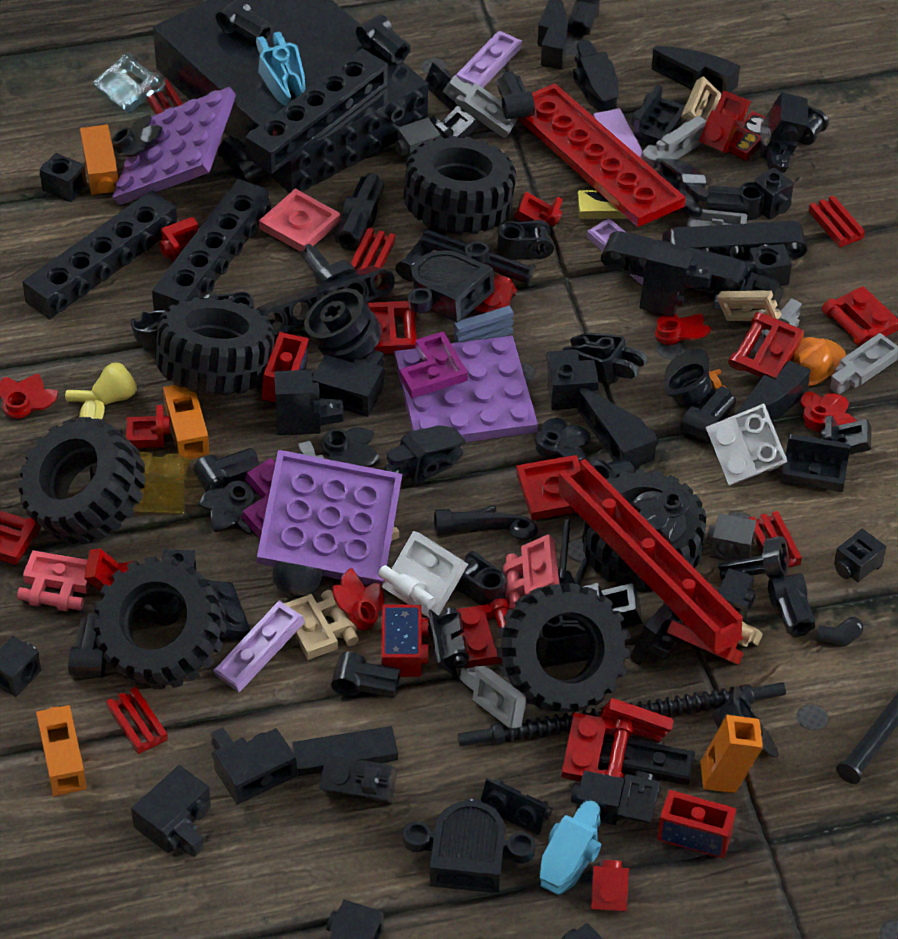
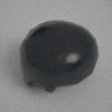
[131,310,165,349]
[272,561,323,598]

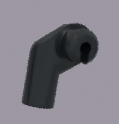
[816,617,863,646]

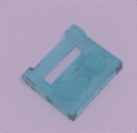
[93,53,165,114]

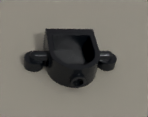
[408,241,495,323]
[403,799,535,894]

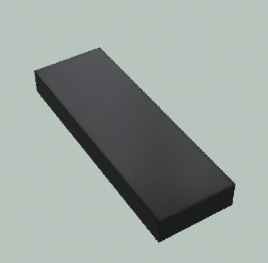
[292,726,398,776]
[598,734,695,785]

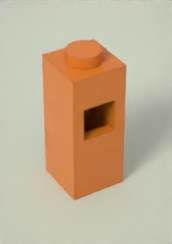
[80,124,118,195]
[163,385,210,462]
[36,705,87,796]
[700,715,763,793]

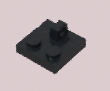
[630,602,681,666]

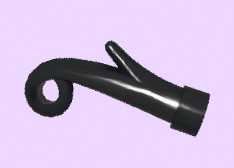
[434,505,538,540]

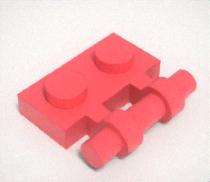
[503,534,559,610]
[17,550,90,612]

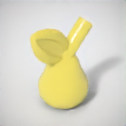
[65,362,137,420]

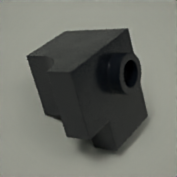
[546,350,599,410]

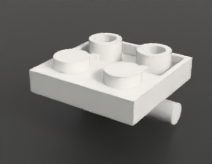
[706,404,788,485]
[378,531,468,618]

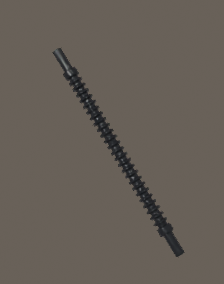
[457,682,786,746]

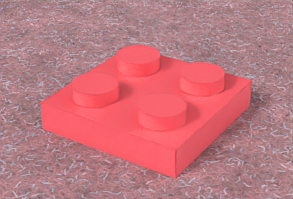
[259,189,341,252]

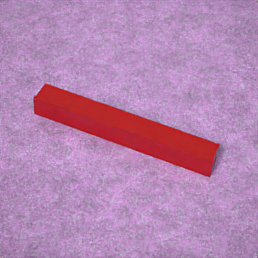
[558,459,743,655]

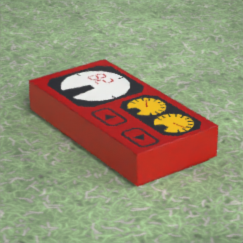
[727,111,765,161]

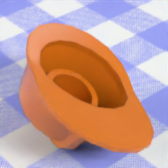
[790,337,846,386]

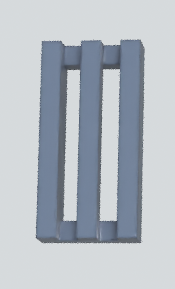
[454,306,514,343]

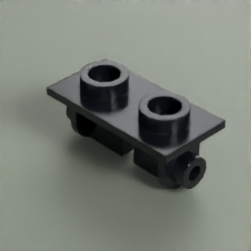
[425,61,459,111]
[428,607,469,677]
[480,778,553,835]

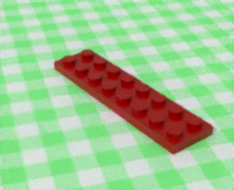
[518,83,686,227]

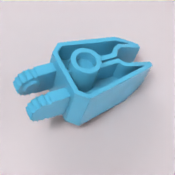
[256,32,305,106]
[540,800,601,895]

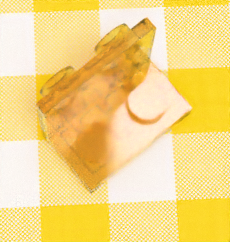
[133,452,191,513]

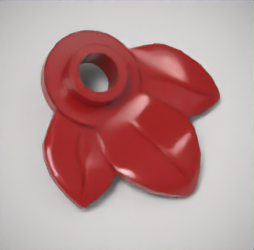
[655,313,711,345]
[0,373,58,418]
[800,391,857,432]
[332,568,384,631]

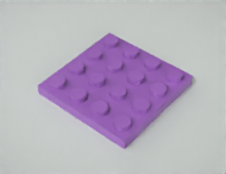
[112,87,236,206]
[395,335,538,442]
[256,450,402,588]

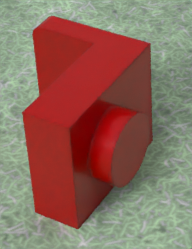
[707,90,751,122]
[699,108,745,153]
[514,191,563,232]
[159,217,198,263]
[475,275,517,314]
[126,405,170,448]
[84,548,133,591]
[591,860,629,911]

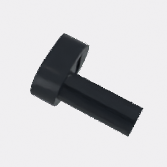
[301,244,357,295]
[718,536,789,580]

